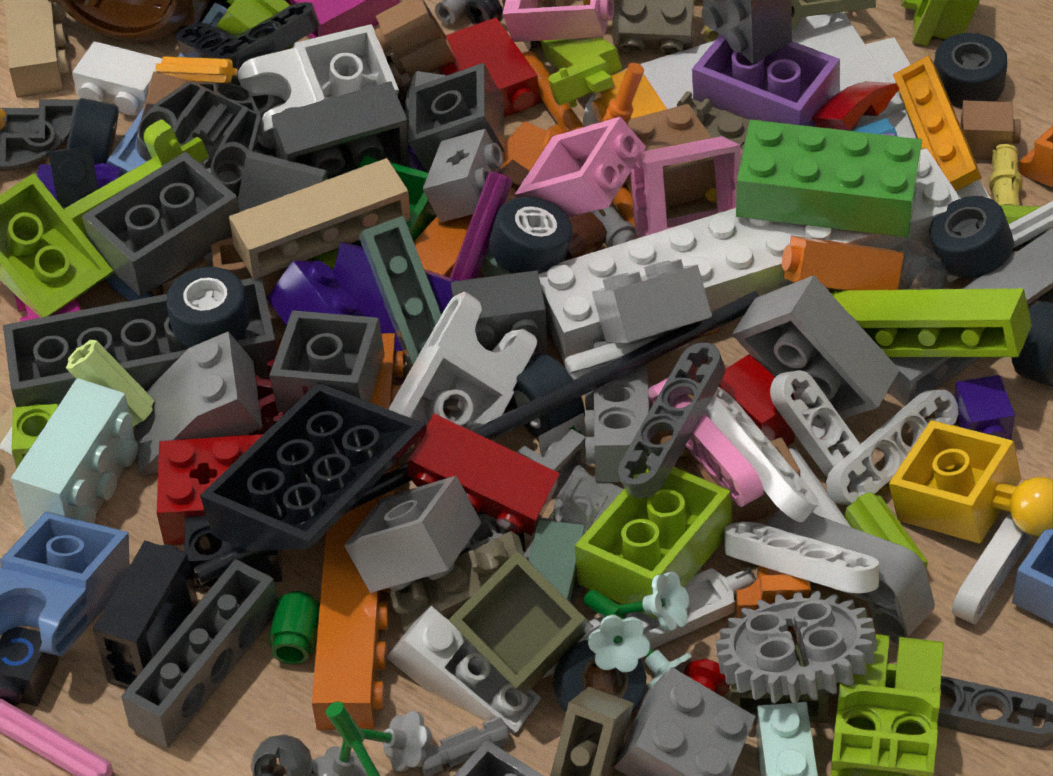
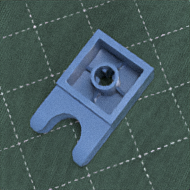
[0,512,130,656]

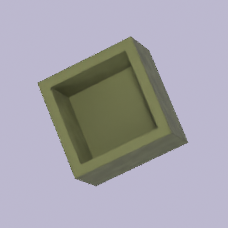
[449,550,593,695]

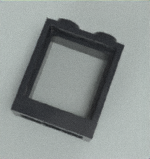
[93,540,199,689]

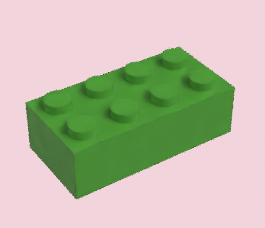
[736,120,922,238]

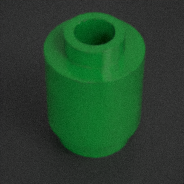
[268,591,320,664]

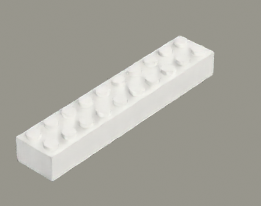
[539,148,960,364]

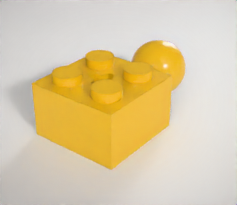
[889,420,1053,544]

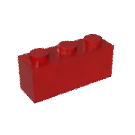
[407,413,560,536]

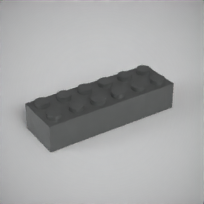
[3,277,277,407]

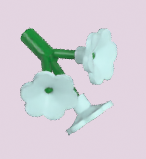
[584,572,693,695]

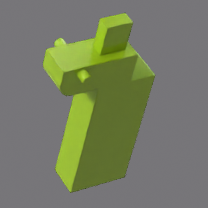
[540,37,623,108]
[64,119,209,237]

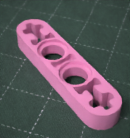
[648,378,764,507]

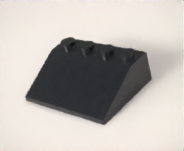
[200,382,427,551]

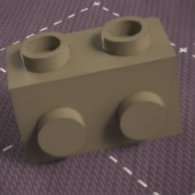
[611,0,695,55]

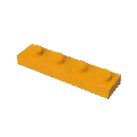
[892,55,982,191]

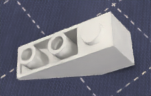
[386,606,541,735]

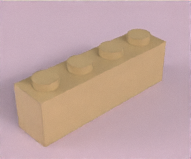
[4,0,69,97]
[229,158,411,280]

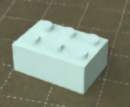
[11,378,138,532]

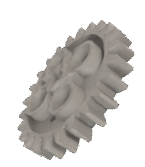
[716,591,878,703]

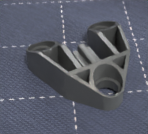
[137,82,261,196]

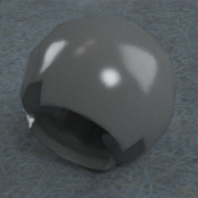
[250,734,313,776]

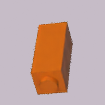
[782,235,904,290]

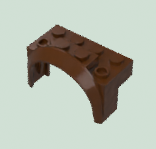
[48,0,211,43]

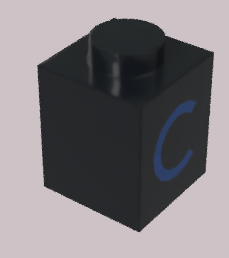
[0,627,59,707]

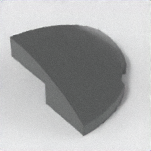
[0,99,78,171]

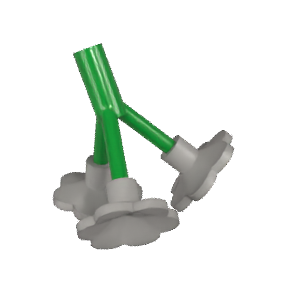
[312,701,432,776]

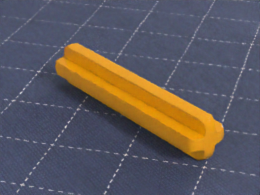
[155,56,238,84]

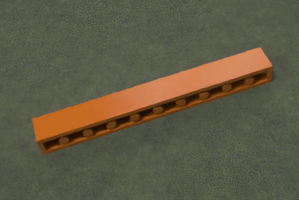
[312,333,405,730]

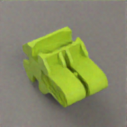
[831,634,944,776]

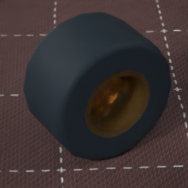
[553,639,647,712]

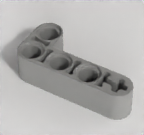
[765,509,935,643]

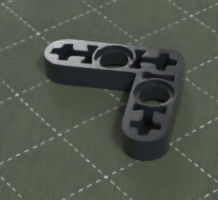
[176,2,320,75]

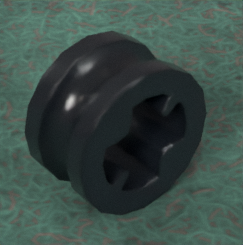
[466,0,504,25]

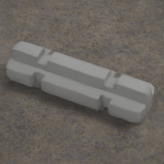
[420,717,510,776]

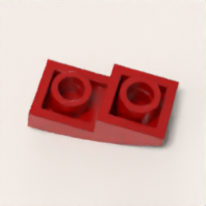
[812,81,900,131]

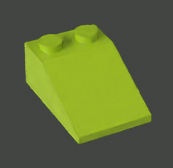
[0,173,113,318]

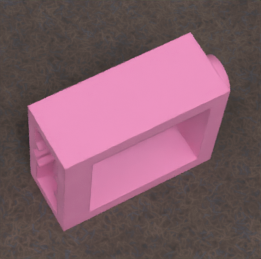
[503,0,614,42]
[515,116,646,217]
[631,136,743,238]

